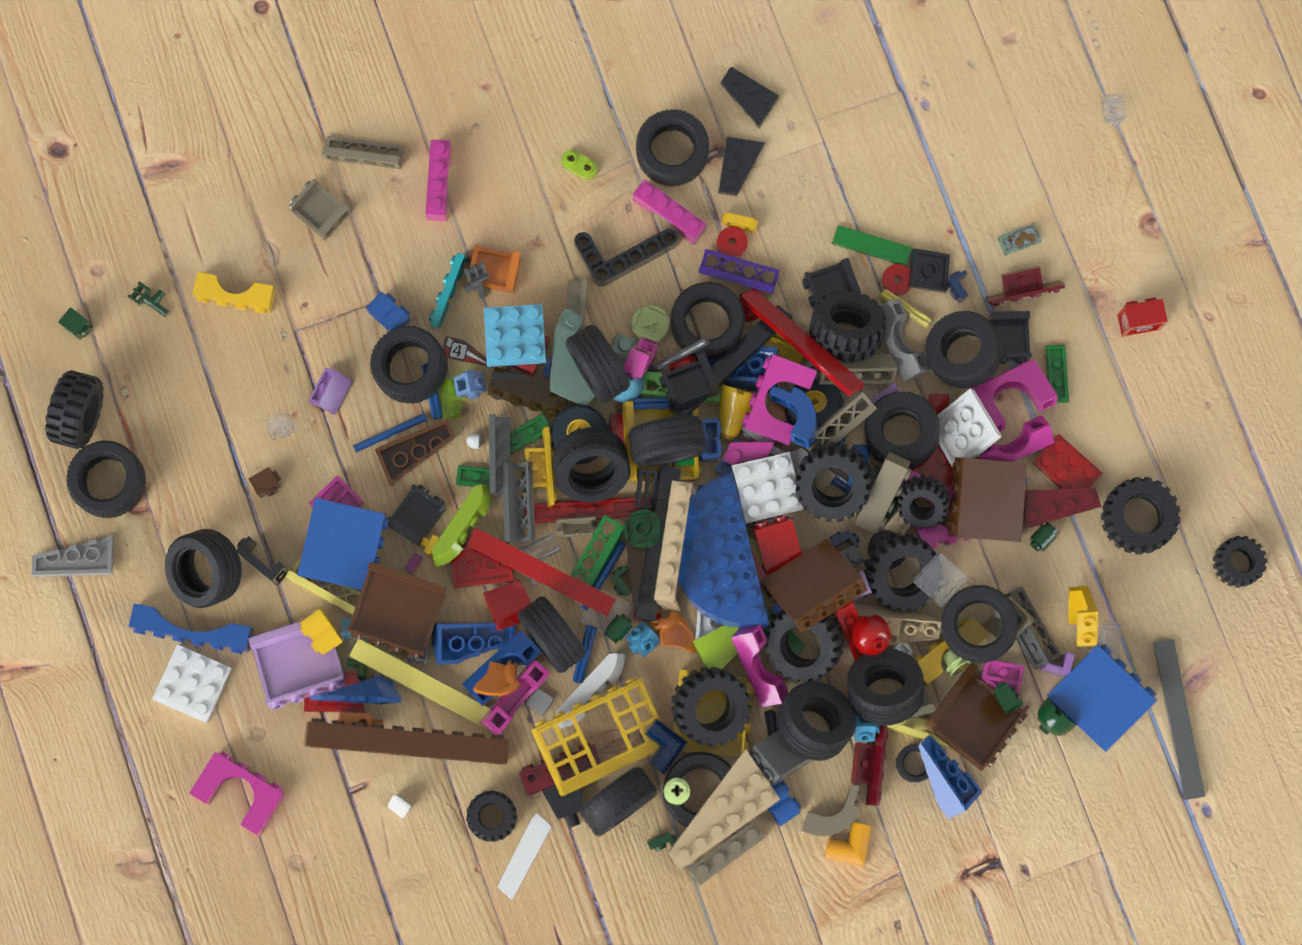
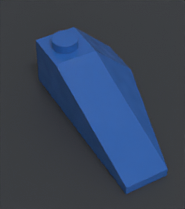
[707,347,779,392]
[432,622,515,664]
[311,675,401,705]
[918,735,982,819]

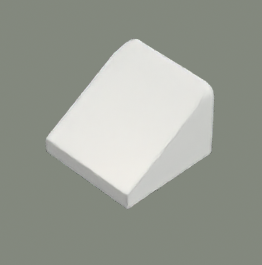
[388,794,412,818]

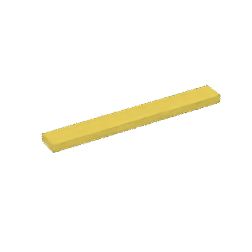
[349,639,490,731]

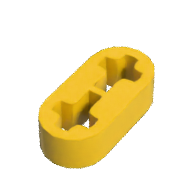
[721,212,759,232]

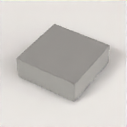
[526,688,554,716]

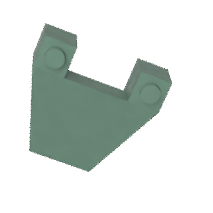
[550,308,636,405]

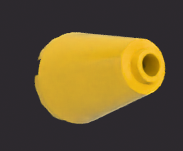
[719,385,756,440]

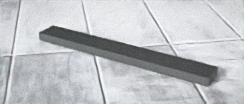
[1153,639,1205,800]

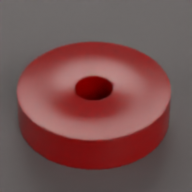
[717,227,748,258]
[882,264,911,296]

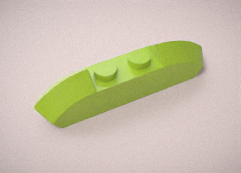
[432,484,491,567]

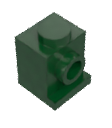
[993,681,1023,715]

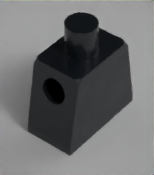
[542,786,584,828]

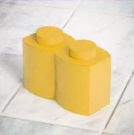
[299,607,343,655]

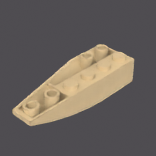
[818,602,941,648]

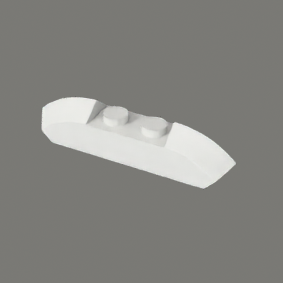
[555,653,625,729]

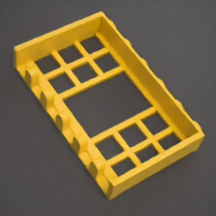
[531,677,672,796]

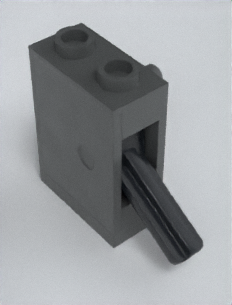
[749,709,813,786]

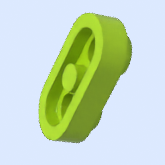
[561,150,597,180]

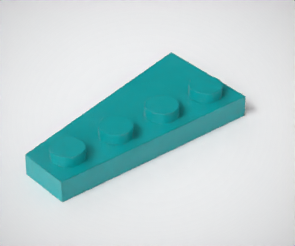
[429,252,469,328]

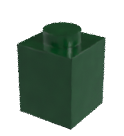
[58,307,92,340]

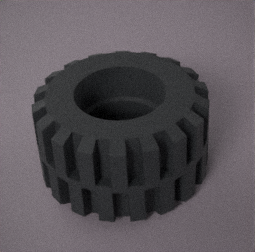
[898,475,950,530]
[1213,536,1267,588]
[466,790,518,842]

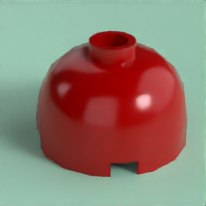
[851,614,892,655]

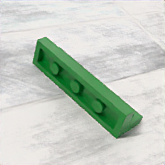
[570,515,624,587]

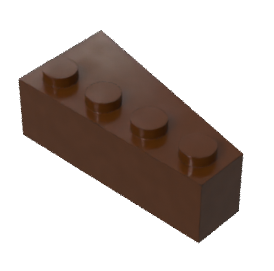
[375,419,456,486]

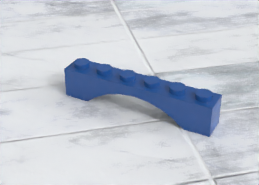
[128,603,254,655]

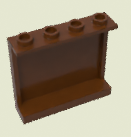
[947,457,1027,542]
[760,539,868,633]
[346,562,447,659]
[924,663,1029,771]

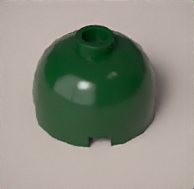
[1037,698,1077,736]

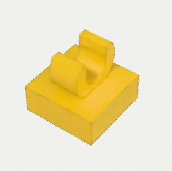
[420,535,439,558]

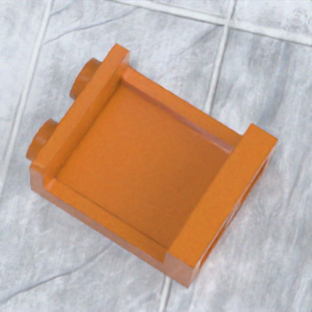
[465,244,521,294]

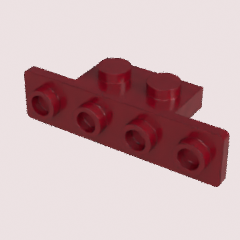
[986,266,1065,306]
[851,725,888,806]

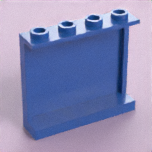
[297,497,389,590]
[1047,643,1157,752]

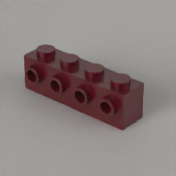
[519,742,601,796]

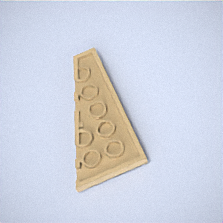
[668,749,780,870]

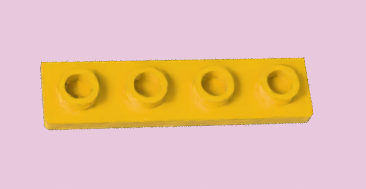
[524,426,557,507]

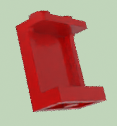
[751,515,802,576]

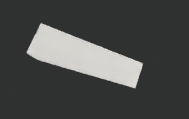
[497,813,552,900]

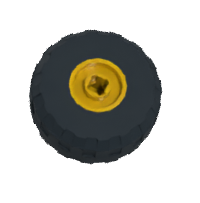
[785,379,844,435]
[550,404,608,464]

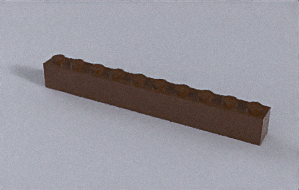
[304,718,509,765]

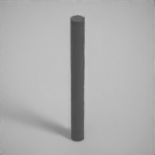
[647,337,709,372]

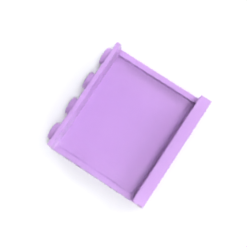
[248,622,347,710]

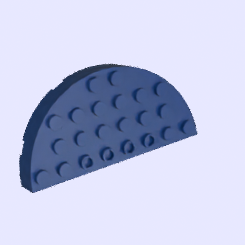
[678,473,769,629]

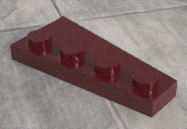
[1023,487,1102,529]

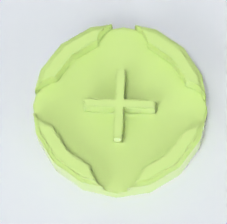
[631,305,670,342]

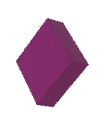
[405,553,423,575]

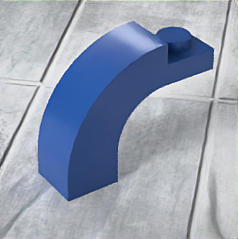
[769,386,817,449]

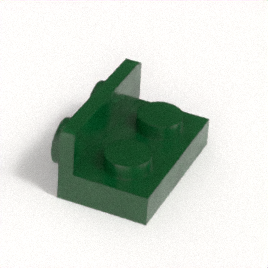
[647,832,677,852]

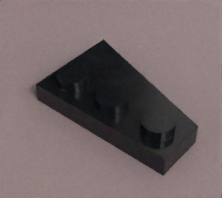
[721,67,779,128]
[718,137,765,196]

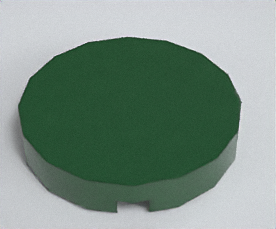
[623,509,663,549]

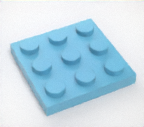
[484,304,546,367]

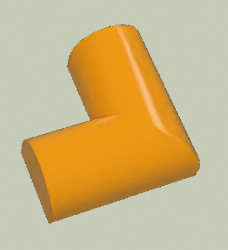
[824,822,872,866]

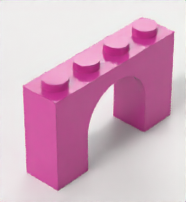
[742,354,817,445]
[967,359,1058,432]
[189,751,286,836]

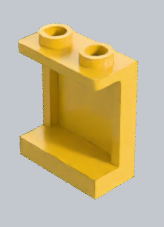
[1067,585,1098,647]

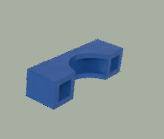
[462,630,541,706]

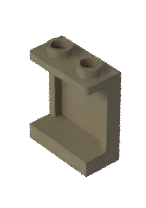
[289,179,351,241]

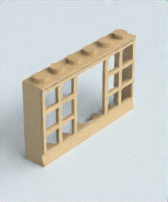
[654,481,696,612]

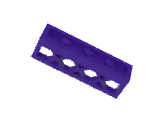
[698,249,780,294]

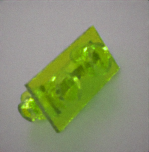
[441,377,462,419]

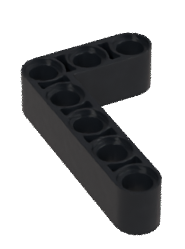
[574,228,678,287]

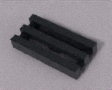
[635,468,658,509]

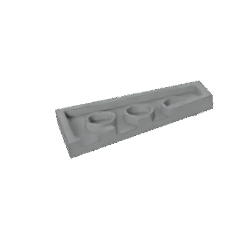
[31,535,114,577]

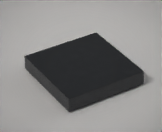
[908,248,950,293]

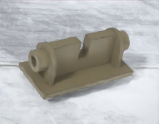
[557,516,597,538]

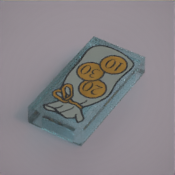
[998,224,1041,256]

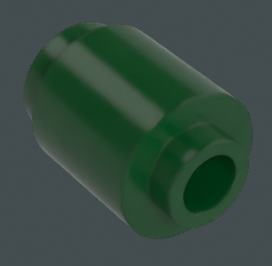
[1029,522,1059,552]
[604,614,632,644]

